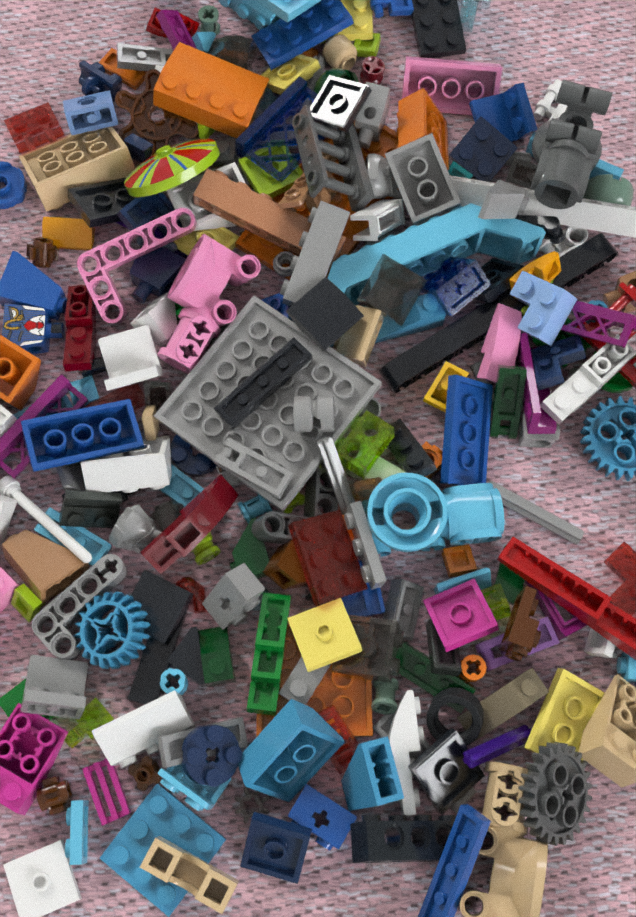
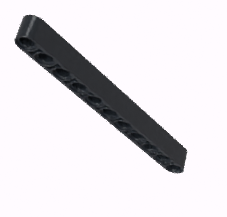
[379,233,618,393]

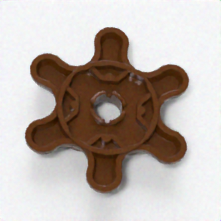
[115,69,199,156]

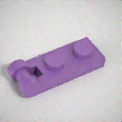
[475,616,560,672]

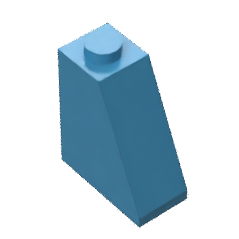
[341,736,404,811]

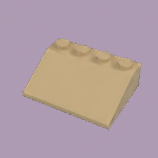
[19,126,135,212]

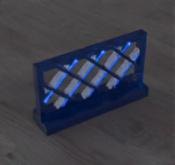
[235,77,333,183]

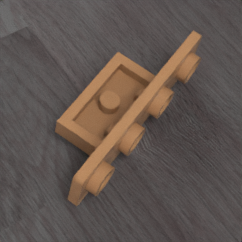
[278,152,338,213]

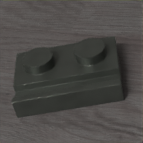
[59,490,122,528]

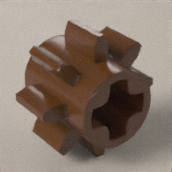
[26,237,59,268]
[36,776,73,815]

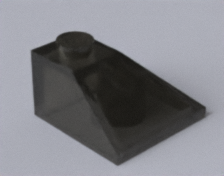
[208,35,257,71]
[357,254,427,326]

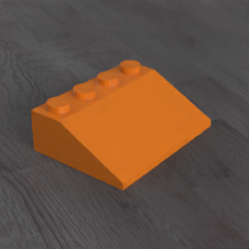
[153,42,270,142]

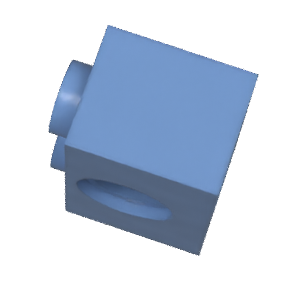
[63,90,119,136]

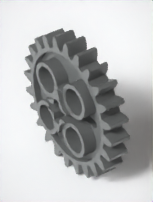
[518,742,593,846]

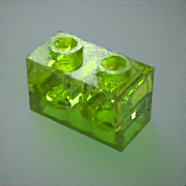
[336,410,394,479]

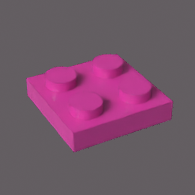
[423,578,499,652]

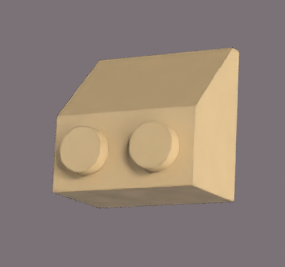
[333,305,384,367]

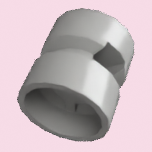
[293,396,335,432]

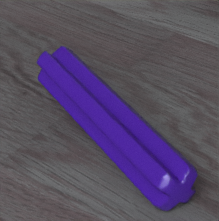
[463,725,532,768]

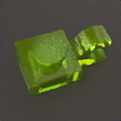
[65,697,115,749]

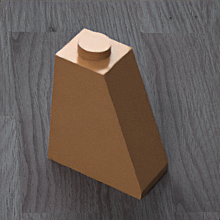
[2,529,89,604]

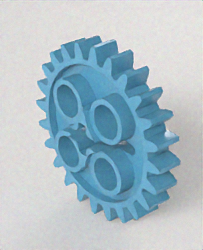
[580,396,636,481]

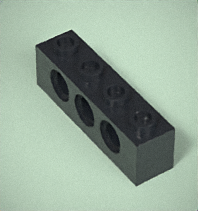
[350,815,456,863]

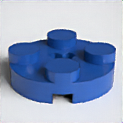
[0,161,27,209]

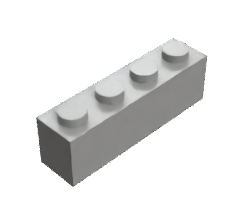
[280,201,350,307]

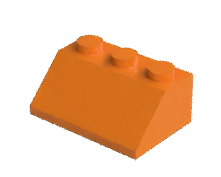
[397,88,449,170]
[0,335,41,410]

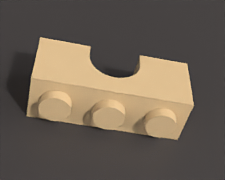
[140,836,239,914]

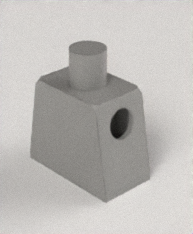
[355,82,390,149]

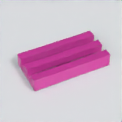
[82,758,131,826]

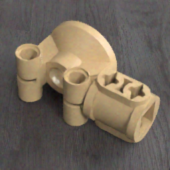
[460,761,548,917]

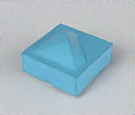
[69,375,101,407]

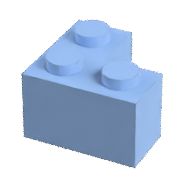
[510,270,577,346]

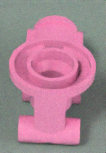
[157,234,261,374]

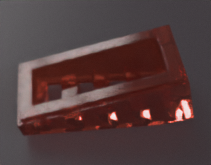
[318,704,359,774]

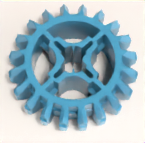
[74,592,150,669]

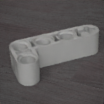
[32,554,127,660]

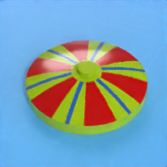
[124,139,220,197]

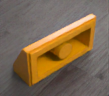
[42,217,95,250]

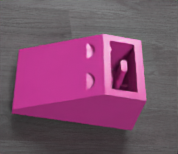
[0,703,69,815]

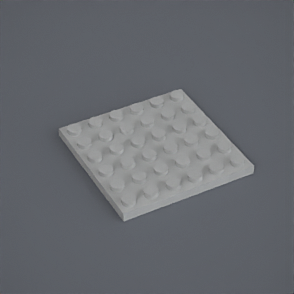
[154,295,382,512]

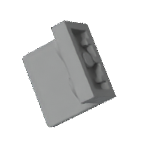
[20,655,88,720]

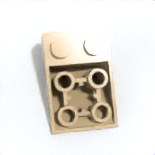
[579,674,636,788]

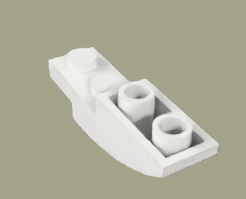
[540,334,636,424]
[388,690,425,816]

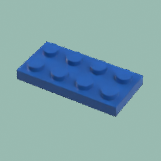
[251,0,354,71]
[440,375,493,486]

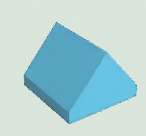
[192,32,216,53]

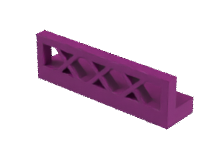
[561,301,636,348]
[516,333,557,434]
[0,374,89,479]

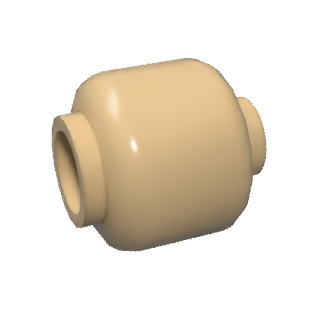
[322,35,357,70]

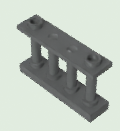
[292,104,374,212]

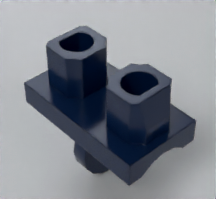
[79,60,122,102]

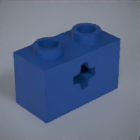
[288,784,357,851]

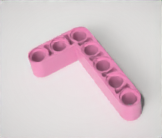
[77,208,197,324]

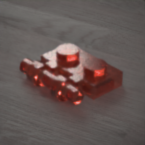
[4,102,64,154]

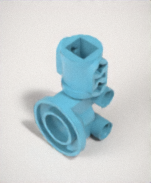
[361,473,505,557]

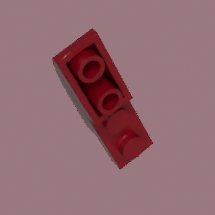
[63,285,96,372]
[140,474,239,574]

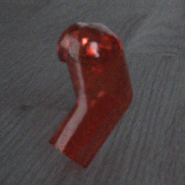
[176,577,207,614]

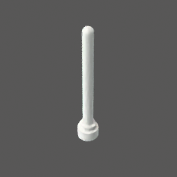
[0,475,92,563]

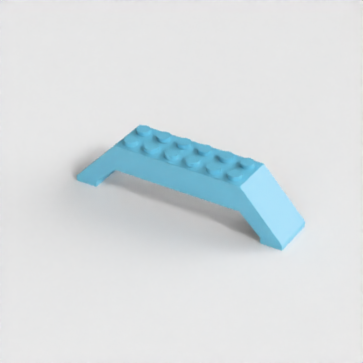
[327,203,546,347]

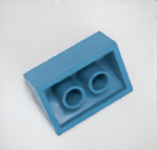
[238,699,345,802]

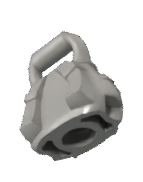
[365,153,402,199]
[109,504,162,553]

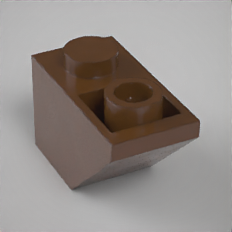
[263,540,333,590]

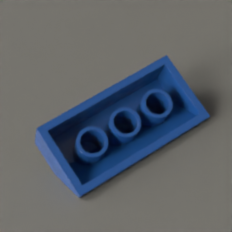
[21,399,144,472]

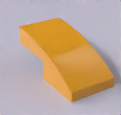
[509,251,561,298]

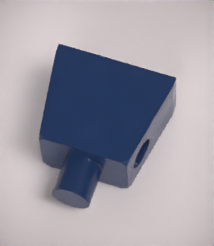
[129,241,186,303]

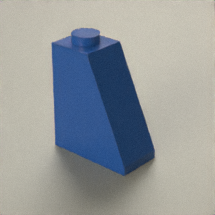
[0,251,67,321]

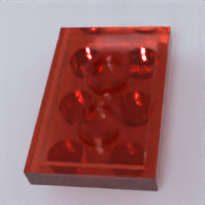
[288,510,368,606]

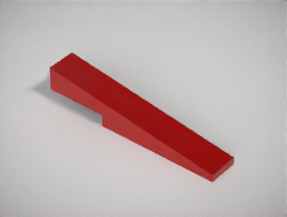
[497,537,636,660]

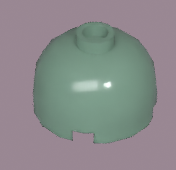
[583,174,634,206]

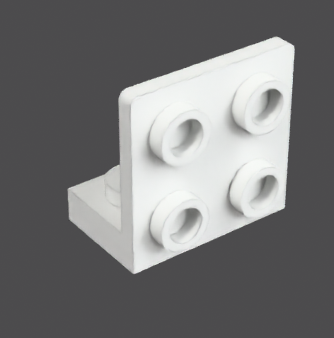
[98,325,164,391]

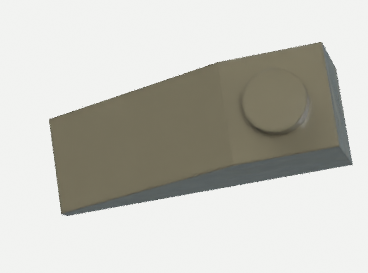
[457,668,549,742]

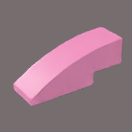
[477,303,522,385]

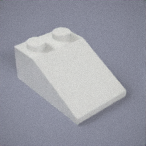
[166,162,246,231]

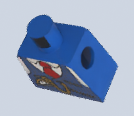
[2,303,65,355]

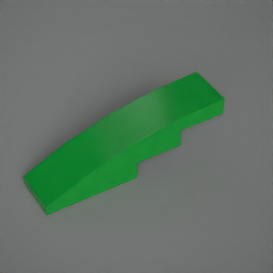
[247,592,291,716]

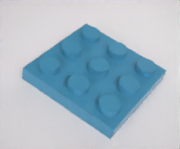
[100,783,227,917]

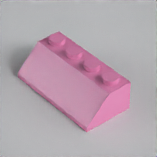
[402,56,502,115]

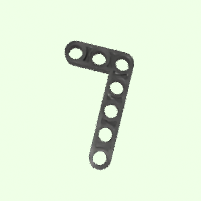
[252,439,341,550]

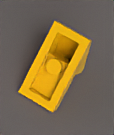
[423,361,469,413]

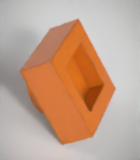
[441,544,477,578]

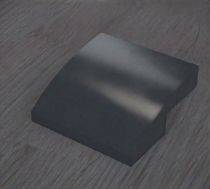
[286,277,364,351]

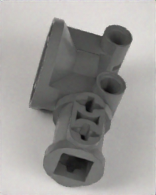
[530,79,613,209]

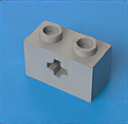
[202,563,265,630]

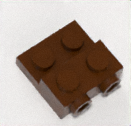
[499,586,541,662]

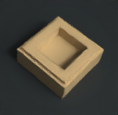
[141,405,159,441]

